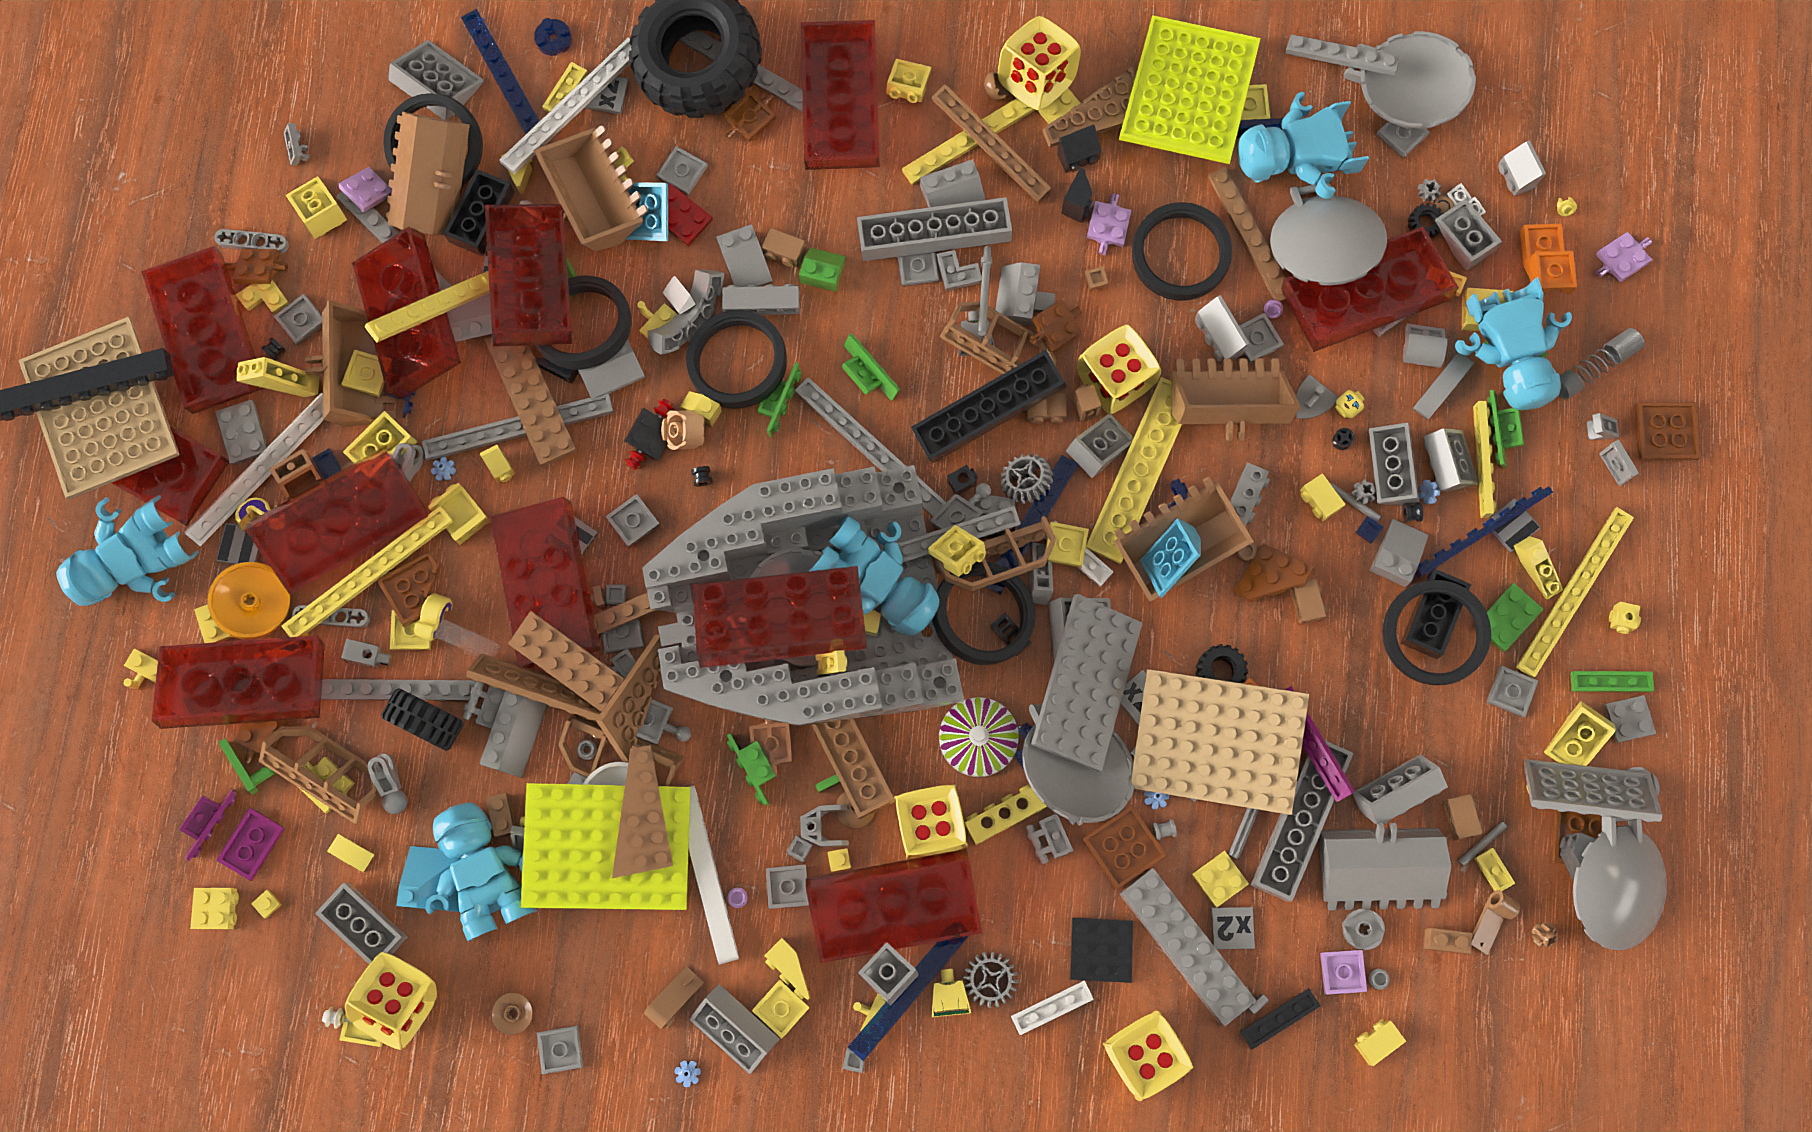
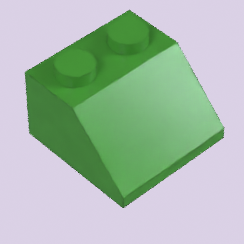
[799,247,847,292]

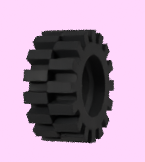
[1408,203,1444,240]

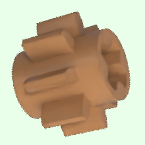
[1532,922,1558,948]

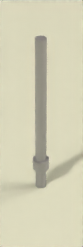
[978,246,993,336]

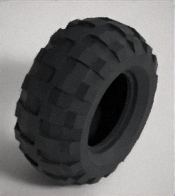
[629,0,762,118]

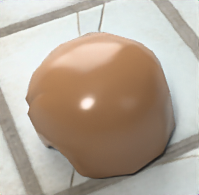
[984,72,1010,100]

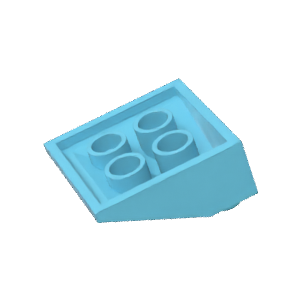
[626,182,668,241]
[1140,518,1201,598]
[396,846,461,912]

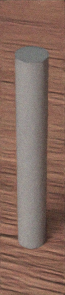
[1331,483,1381,522]
[1458,821,1507,867]

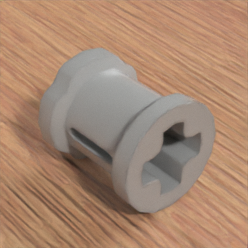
[1153,819,1177,841]

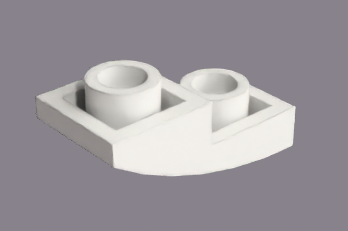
[1444,183,1486,216]

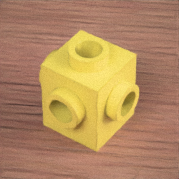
[1609,602,1641,634]

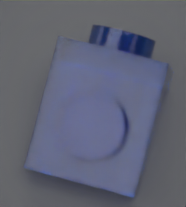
[1168,478,1188,509]

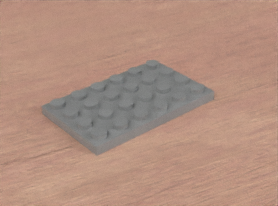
[1524,759,1663,822]

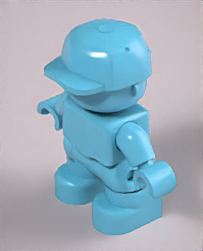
[1237,92,1369,199]
[1455,277,1572,410]
[56,495,199,606]
[803,515,939,636]
[425,802,538,942]

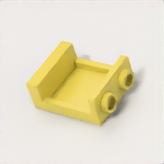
[428,483,490,545]

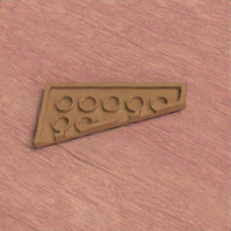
[1043,67,1136,148]
[596,635,662,762]
[612,745,673,878]

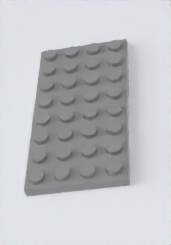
[1031,594,1142,772]

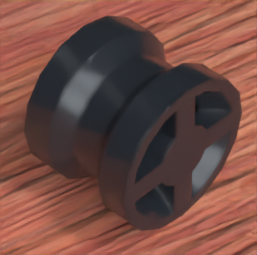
[261,337,286,361]
[1332,428,1354,450]
[691,466,713,487]
[1403,502,1423,523]

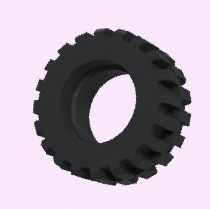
[381,688,463,751]

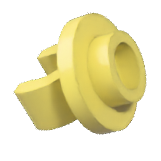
[1557,197,1577,216]

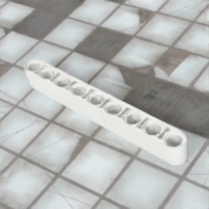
[688,785,739,965]

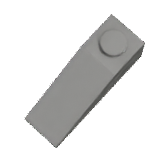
[1028,543,1053,605]

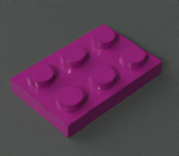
[216,808,285,881]

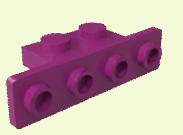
[179,788,237,861]

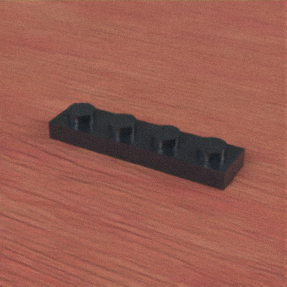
[1239,988,1320,1050]

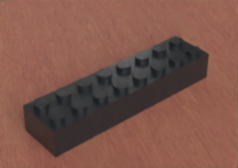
[911,350,1067,463]

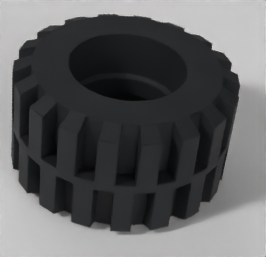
[1195,644,1248,683]

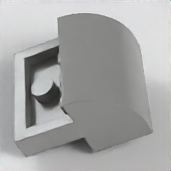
[1403,323,1448,368]

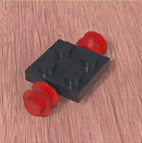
[624,399,675,470]

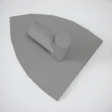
[1296,374,1339,419]

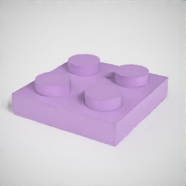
[339,167,392,213]
[1320,950,1367,994]

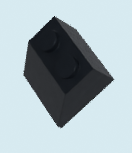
[1057,124,1101,173]
[1061,167,1093,223]

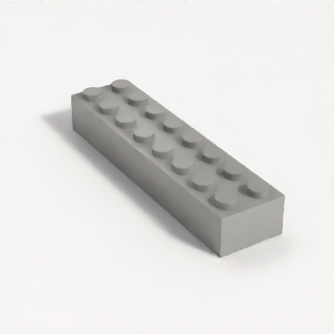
[857,197,1012,261]
[1251,740,1353,902]
[1119,868,1256,1027]

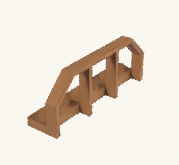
[940,301,1057,374]
[935,516,1056,591]
[558,714,684,787]
[259,726,378,824]

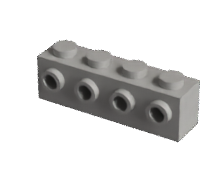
[722,284,800,315]
[1230,462,1270,531]

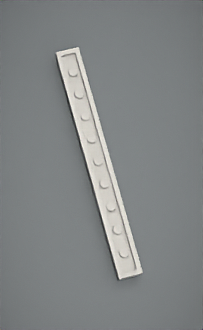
[500,38,631,174]
[184,393,324,546]

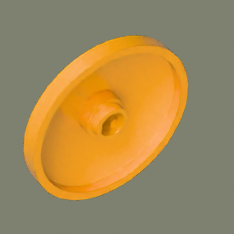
[208,562,291,640]

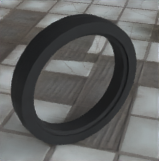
[383,93,483,187]
[1132,202,1232,301]
[530,276,632,370]
[686,310,787,409]
[932,561,1035,665]
[1382,580,1491,686]

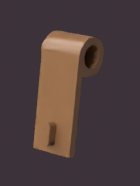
[1472,890,1520,955]
[644,966,704,1030]

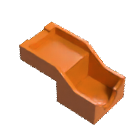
[1519,224,1577,295]

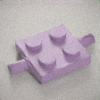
[1086,193,1131,255]
[1595,232,1652,282]

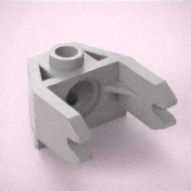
[800,805,849,847]

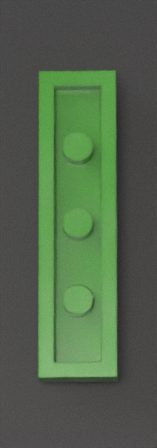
[1570,671,1654,692]

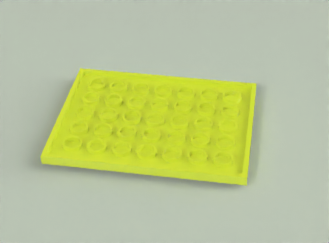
[1119,15,1261,164]
[521,783,691,910]

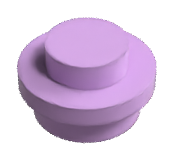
[1264,300,1283,318]
[727,888,748,908]

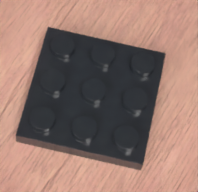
[1070,918,1133,983]

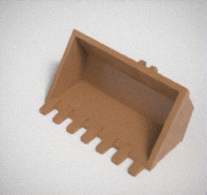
[384,111,470,236]
[533,125,648,251]
[305,300,397,427]
[1171,358,1301,441]
[1114,477,1254,602]

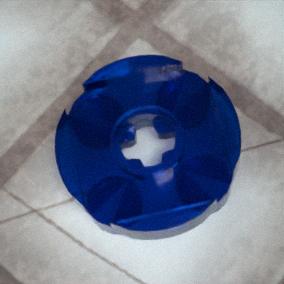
[534,18,572,56]

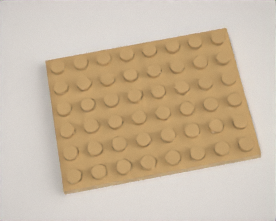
[19,317,180,500]
[1131,669,1309,815]

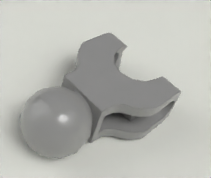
[382,443,425,500]
[367,753,408,814]

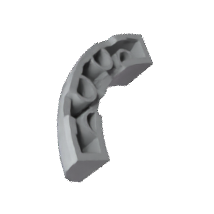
[648,269,724,354]

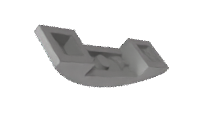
[1412,352,1474,420]

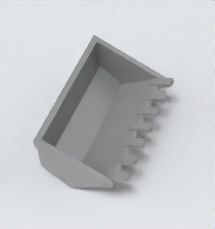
[1318,823,1451,910]

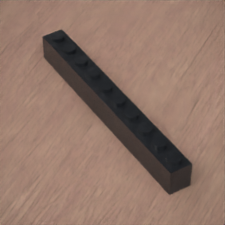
[0,348,175,421]

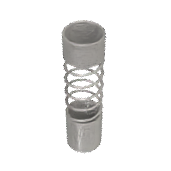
[1559,328,1645,399]

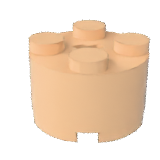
[661,411,704,450]

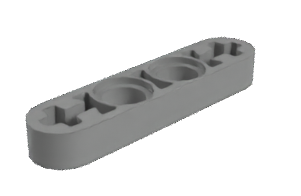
[214,229,289,254]
[292,605,370,628]

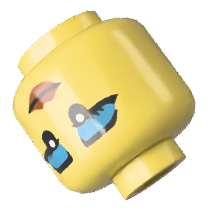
[1335,390,1365,419]

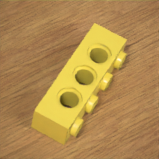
[964,784,1047,846]

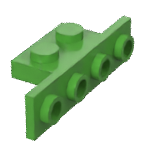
[842,333,900,401]
[757,362,802,438]
[1487,390,1525,468]
[727,733,777,806]

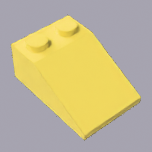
[286,176,347,239]
[343,411,417,479]
[1544,701,1616,766]

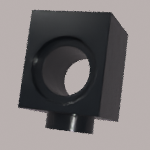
[947,465,978,495]

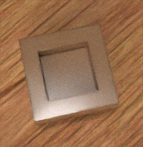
[1084,266,1109,291]
[591,585,607,609]

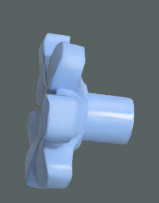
[431,457,456,481]
[1419,480,1440,505]
[1144,791,1169,810]
[675,1060,701,1087]

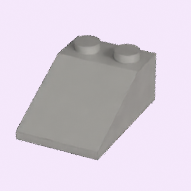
[1435,199,1502,271]
[716,224,773,287]
[1066,414,1134,478]
[1369,519,1429,587]

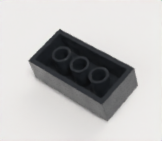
[443,169,515,256]
[1400,568,1471,659]

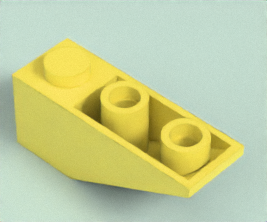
[1514,536,1563,600]
[764,938,811,1000]

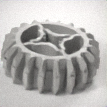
[1001,452,1053,504]
[963,952,1018,1008]

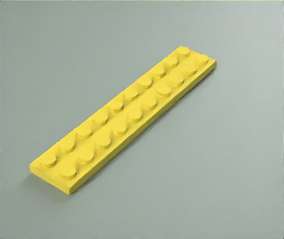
[1086,377,1182,564]

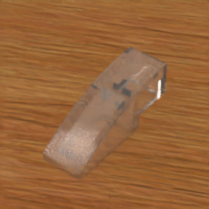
[434,619,501,657]

